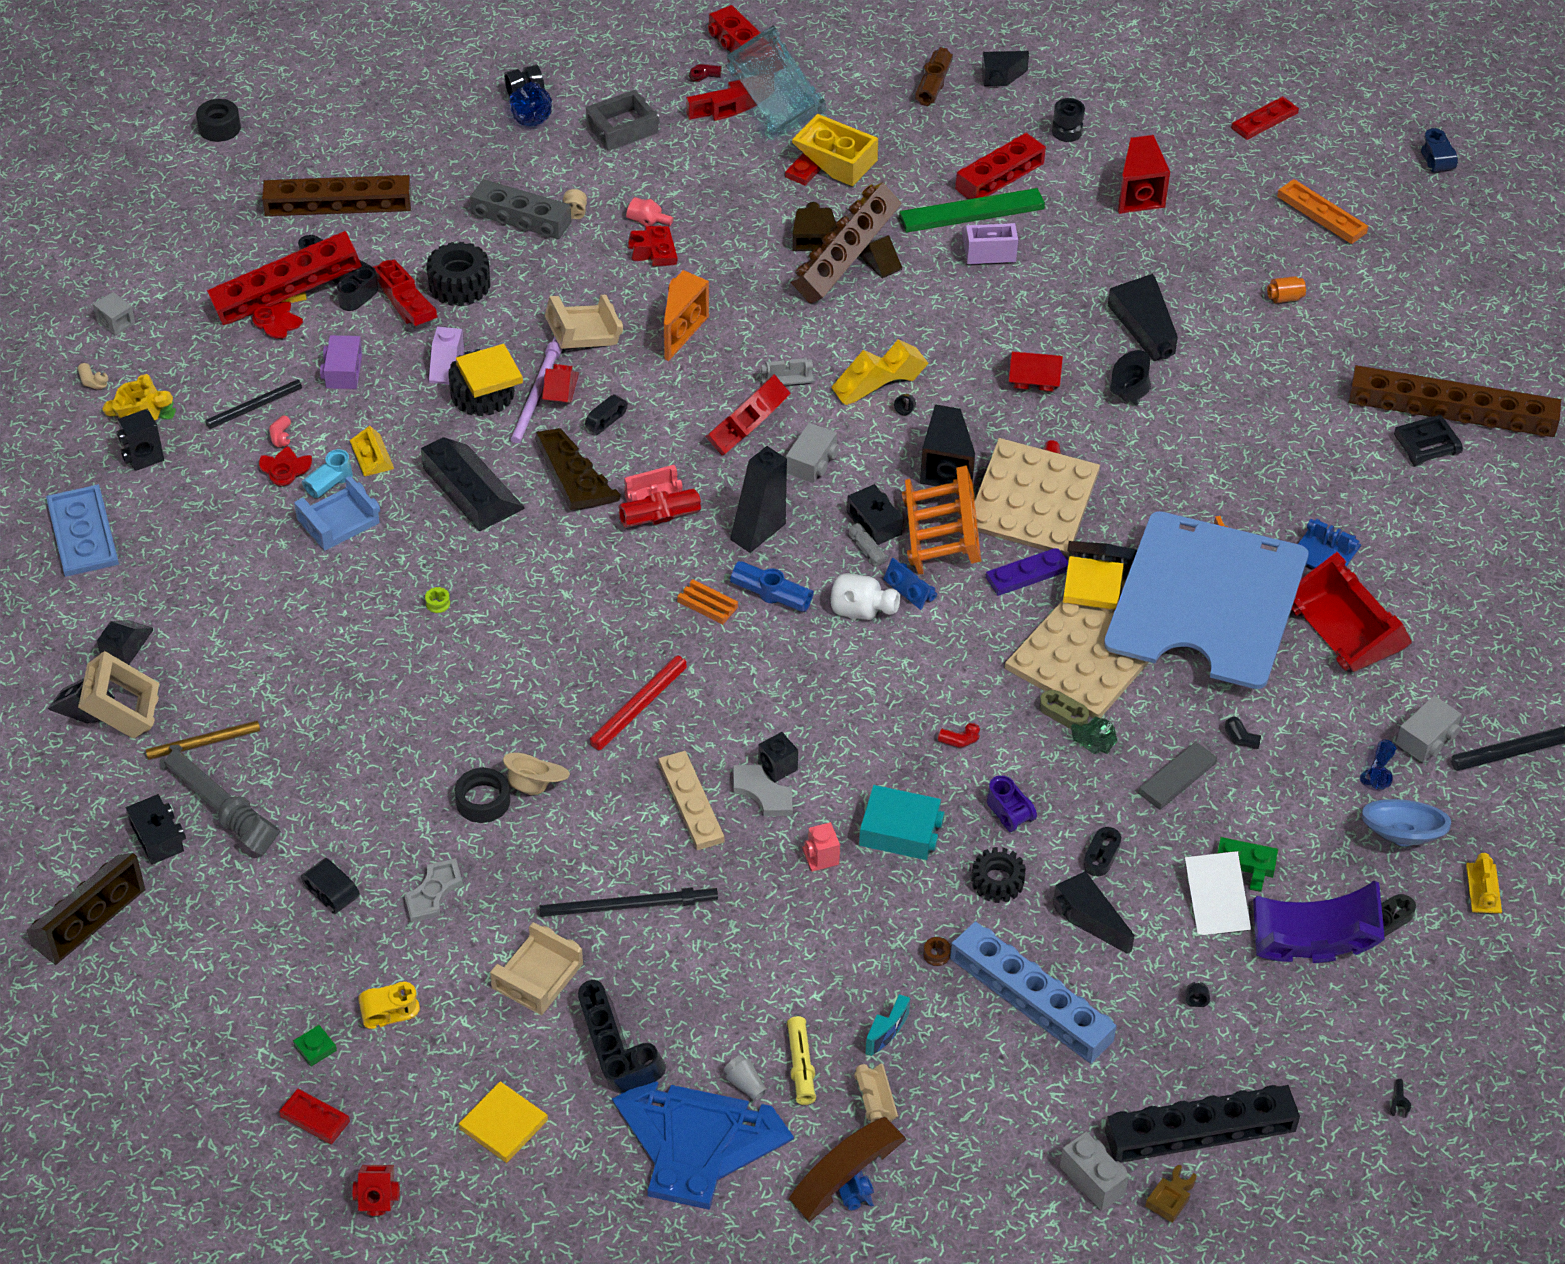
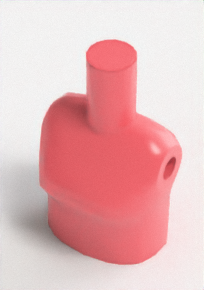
[626,197,674,226]

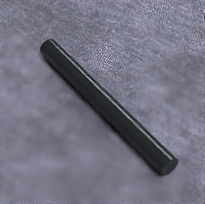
[205,379,302,429]

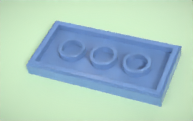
[46,484,119,577]

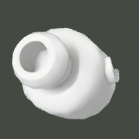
[831,573,900,621]

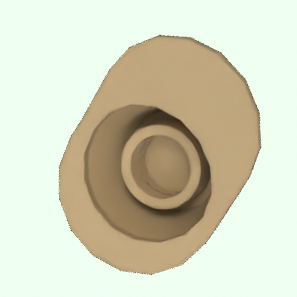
[503,753,570,795]

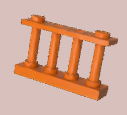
[902,466,982,574]

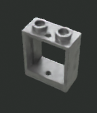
[586,90,660,151]

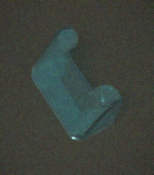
[726,25,827,136]

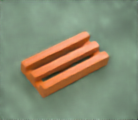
[677,579,738,625]

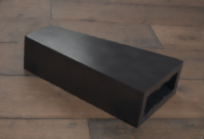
[1108,274,1178,361]
[730,446,787,553]

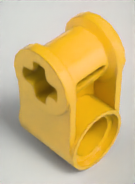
[358,982,420,1029]

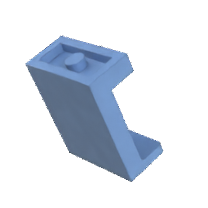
[294,476,380,551]

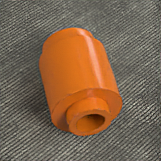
[1267,276,1306,304]

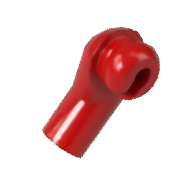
[938,723,980,748]

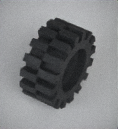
[971,847,1026,903]

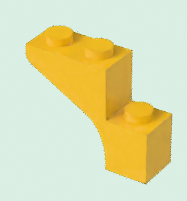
[831,339,929,405]

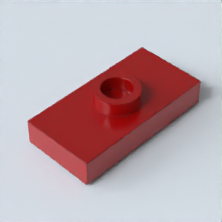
[279,1088,350,1145]

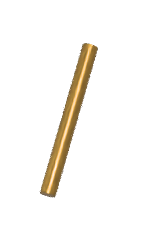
[145,720,260,760]

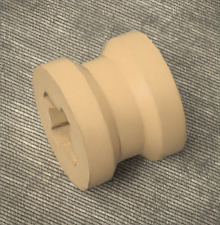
[563,189,587,219]

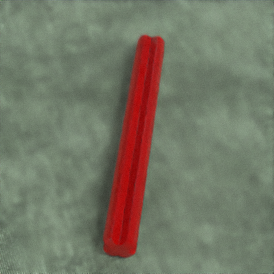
[590,655,687,751]

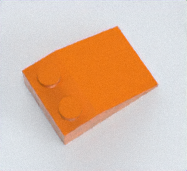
[664,270,709,361]

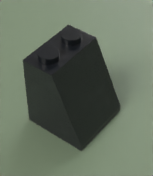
[920,404,975,486]

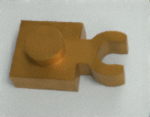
[1145,1165,1197,1223]

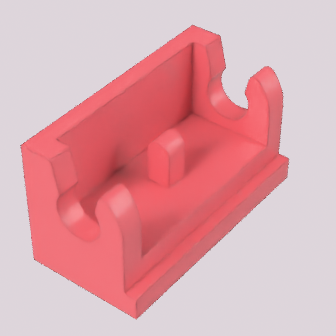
[624,465,683,502]

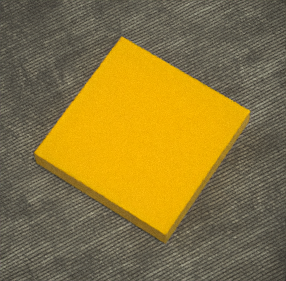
[456,344,523,398]
[1063,556,1124,610]
[459,1081,548,1163]

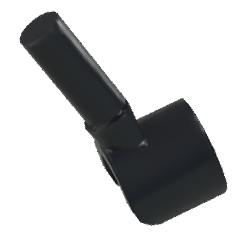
[1390,1079,1411,1117]

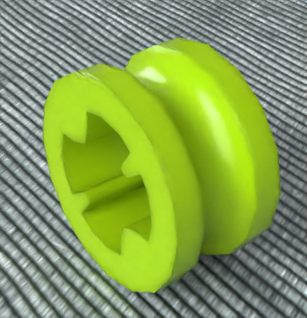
[425,587,450,613]

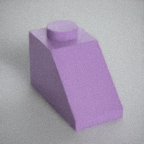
[429,327,464,385]

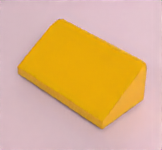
[349,426,394,477]

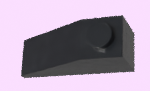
[1052,871,1135,954]

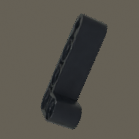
[298,235,378,311]
[578,980,666,1094]

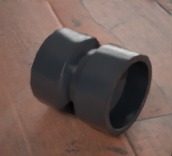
[504,64,545,102]
[1052,98,1085,142]

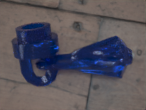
[1360,739,1397,790]

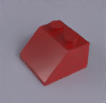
[1009,351,1063,391]

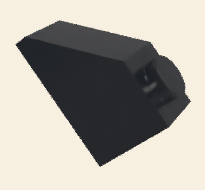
[981,51,1029,87]
[97,620,153,665]
[48,678,115,724]

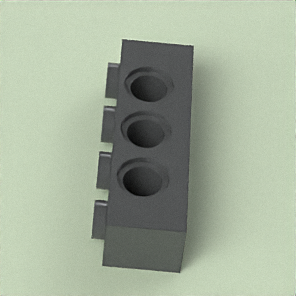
[470,179,572,240]

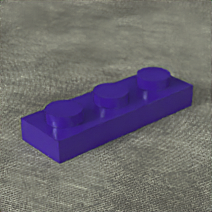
[985,548,1068,596]

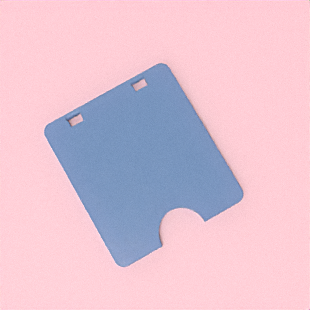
[1104,511,1308,689]

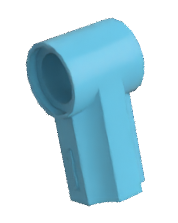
[302,449,353,498]

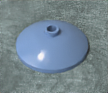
[1362,799,1451,847]

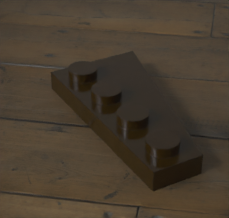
[535,428,621,510]

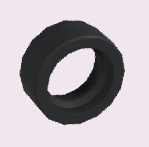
[454,767,511,823]

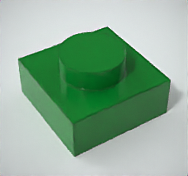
[293,1025,337,1067]

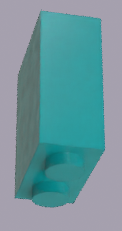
[859,785,945,860]

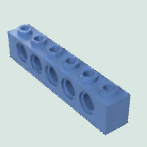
[950,921,1117,1064]

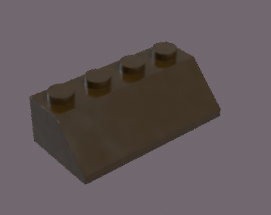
[27,853,146,965]

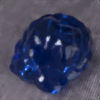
[510,82,552,127]

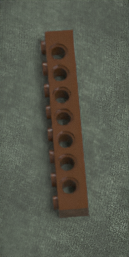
[1348,365,1562,438]

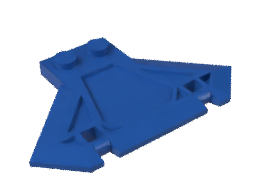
[612,1081,794,1210]

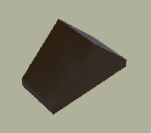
[859,235,902,279]

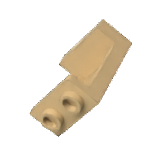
[545,295,623,348]
[490,922,583,1015]

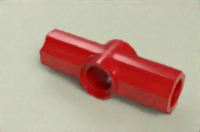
[618,488,701,528]

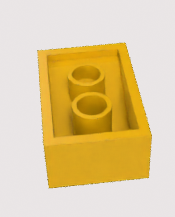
[792,114,878,186]

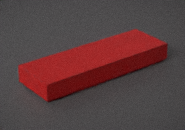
[1231,96,1299,140]

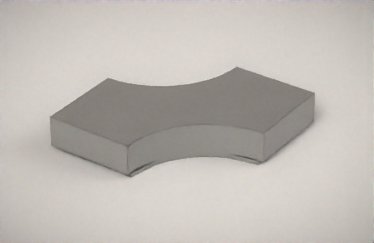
[733,765,793,816]
[404,858,463,923]

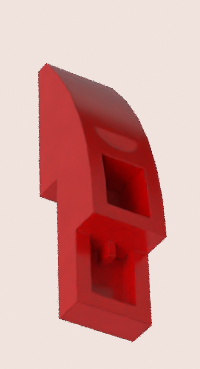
[686,73,774,121]
[373,259,438,326]
[705,374,791,456]

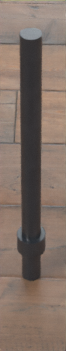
[539,887,718,917]

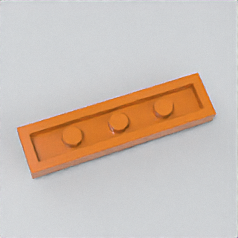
[1277,179,1369,244]

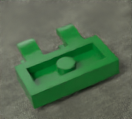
[1217,837,1278,892]

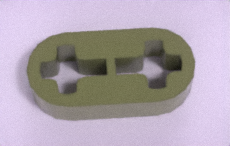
[1040,690,1089,730]

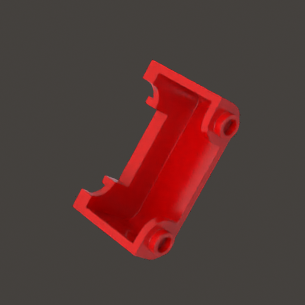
[1291,552,1412,672]

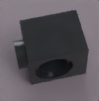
[758,732,798,783]

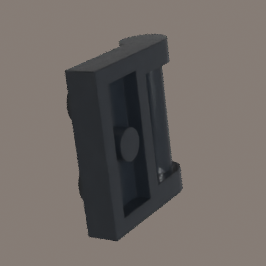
[1394,415,1463,466]

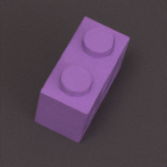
[320,335,363,389]

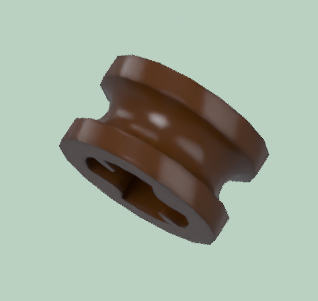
[923,937,951,966]

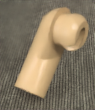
[77,363,108,390]

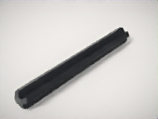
[1451,726,1565,771]

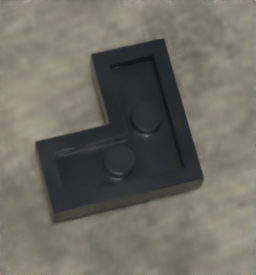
[1067,541,1137,566]

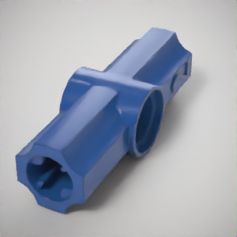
[730,561,814,612]

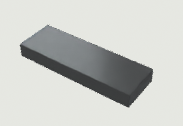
[1139,741,1217,810]

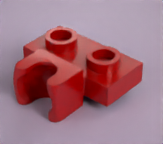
[628,225,678,266]

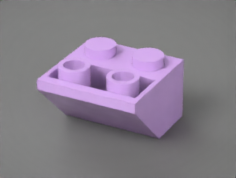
[962,223,1018,264]

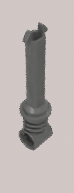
[160,745,281,856]

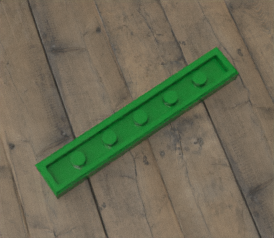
[899,188,1045,233]

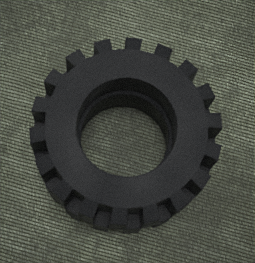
[426,242,491,306]
[448,349,515,416]

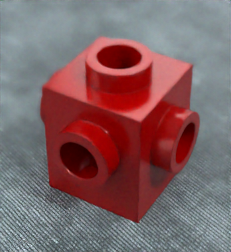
[352,1165,400,1216]

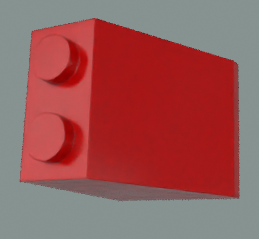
[1118,135,1170,214]

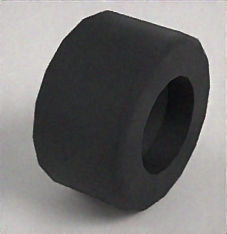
[196,99,241,142]

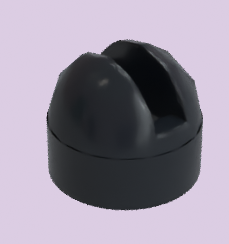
[894,394,916,415]
[1185,982,1210,1007]

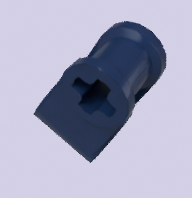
[1421,128,1458,173]

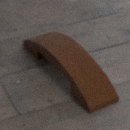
[789,1117,906,1222]

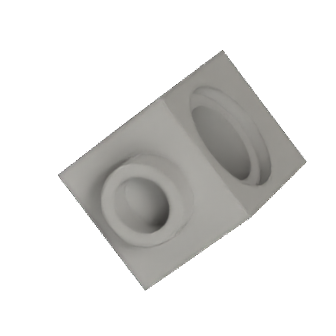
[93,292,135,336]

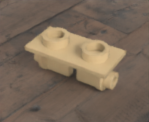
[854,1063,898,1122]

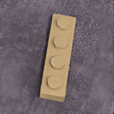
[659,751,724,850]

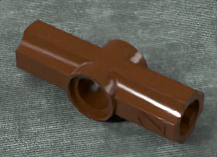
[915,47,953,106]

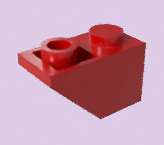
[542,364,579,402]

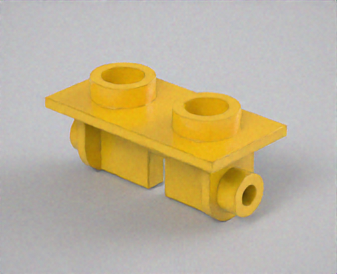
[1466,853,1502,914]

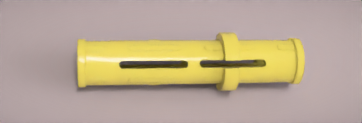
[787,1016,816,1105]

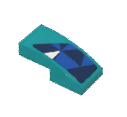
[865,994,911,1056]

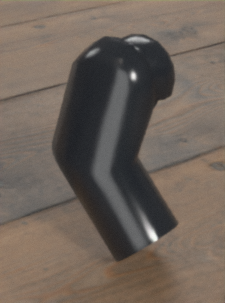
[1225,717,1261,749]

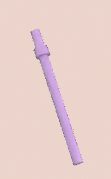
[511,336,562,444]

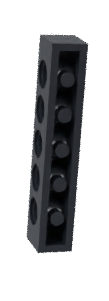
[1105,1085,1300,1163]

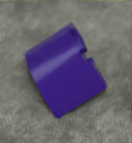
[1253,881,1385,963]

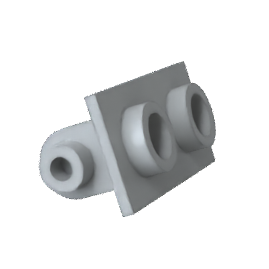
[759,357,814,385]

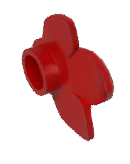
[252,301,303,338]
[259,446,312,486]

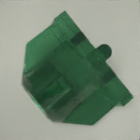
[1071,717,1118,754]

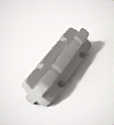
[849,523,886,567]

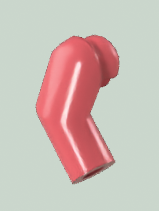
[269,415,291,448]

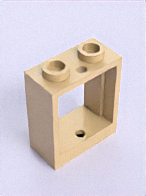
[78,651,159,738]

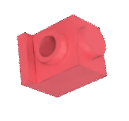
[802,822,840,872]

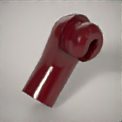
[689,64,722,82]

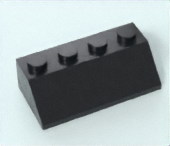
[421,437,525,531]

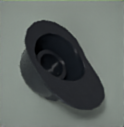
[1110,350,1151,405]

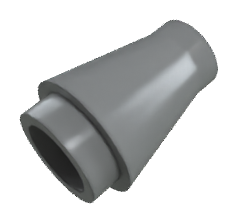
[723,1055,768,1102]

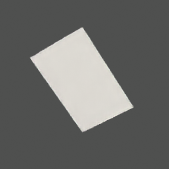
[1185,851,1251,935]

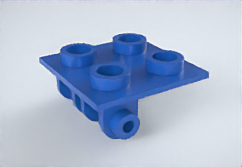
[1298,519,1361,569]

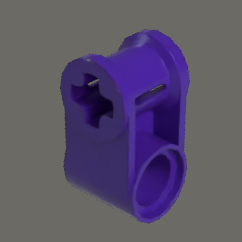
[987,775,1037,832]

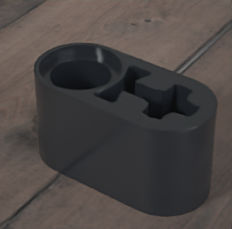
[301,858,360,914]

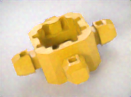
[103,374,173,420]

